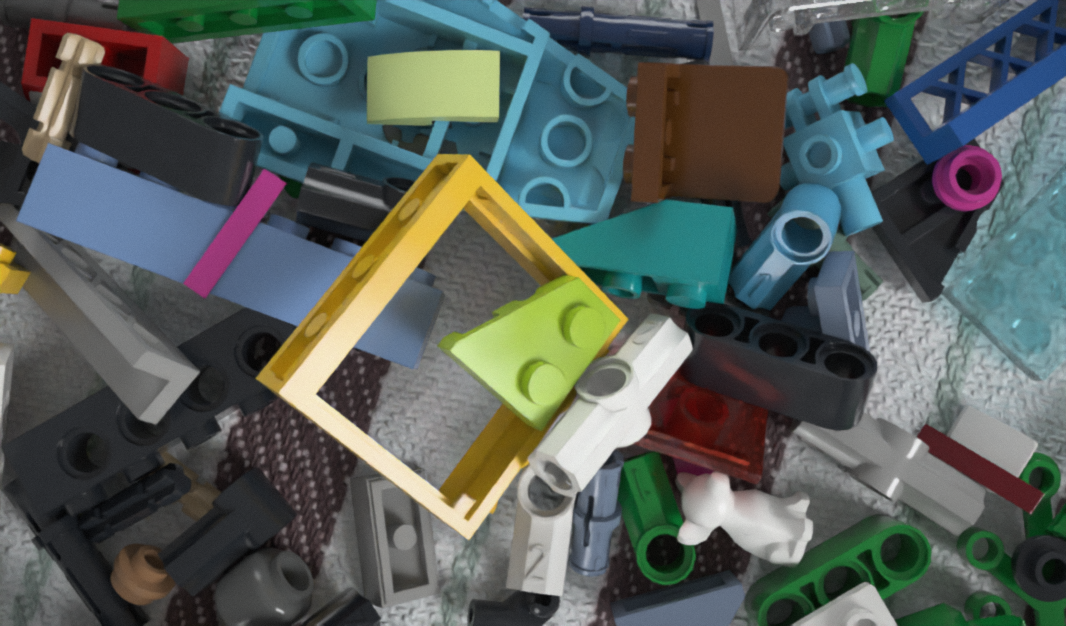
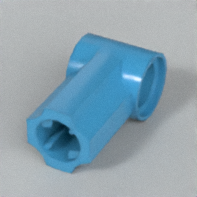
[728,183,841,310]

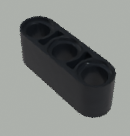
[70,64,264,206]
[678,302,877,431]

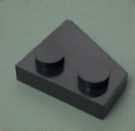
[871,138,1004,303]

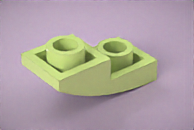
[367,50,500,126]

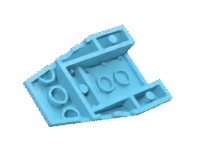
[219,0,635,225]

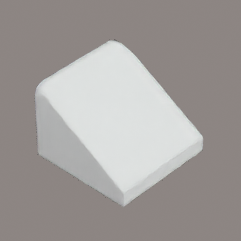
[934,405,1038,496]

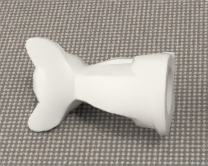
[675,471,813,568]

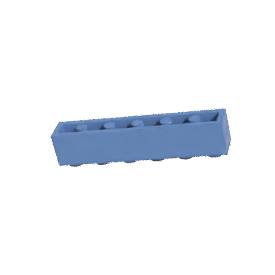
[16,142,445,370]

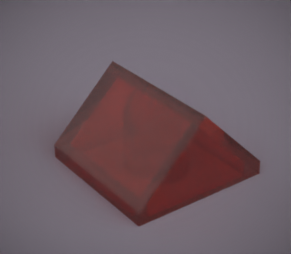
[633,369,768,485]

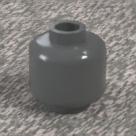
[214,547,314,626]

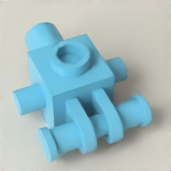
[780,63,894,236]

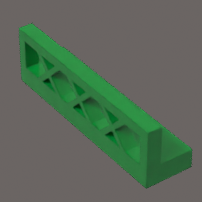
[117,0,377,44]

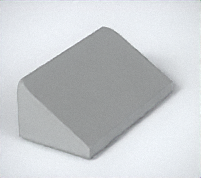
[350,468,440,608]

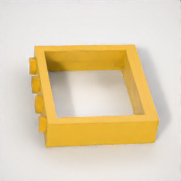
[255,154,628,540]

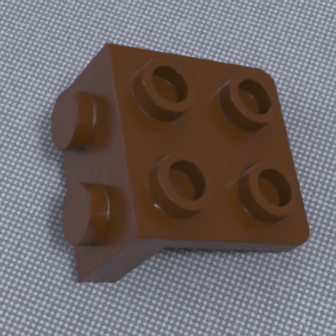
[623,62,789,203]

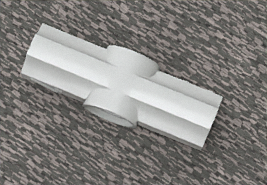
[528,313,693,498]
[506,396,578,596]

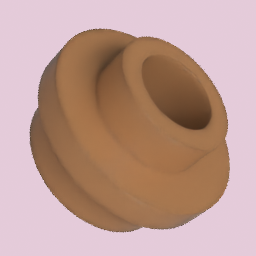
[110,543,176,605]

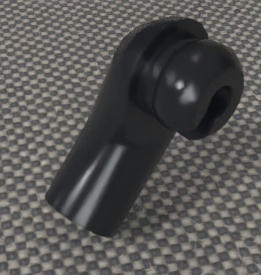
[467,590,561,626]

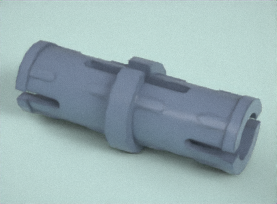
[568,449,624,577]

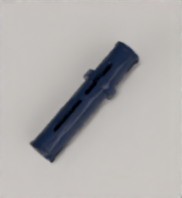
[523,6,714,62]

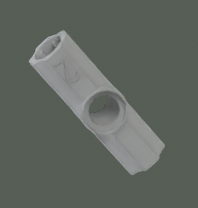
[788,413,987,536]

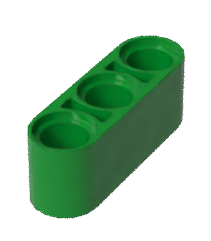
[745,514,932,626]

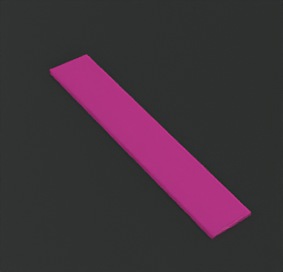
[183,169,287,299]

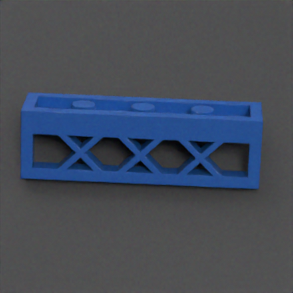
[884,0,1066,165]

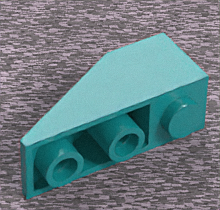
[552,200,737,309]

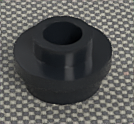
[1011,535,1066,602]

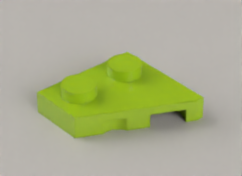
[437,274,621,431]

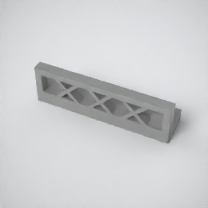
[0,203,200,425]

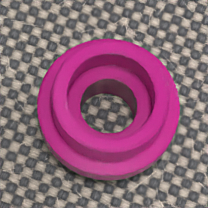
[932,145,1002,211]

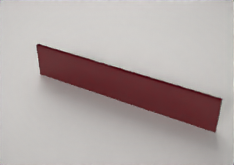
[917,423,1045,514]

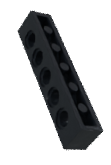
[1,307,362,517]

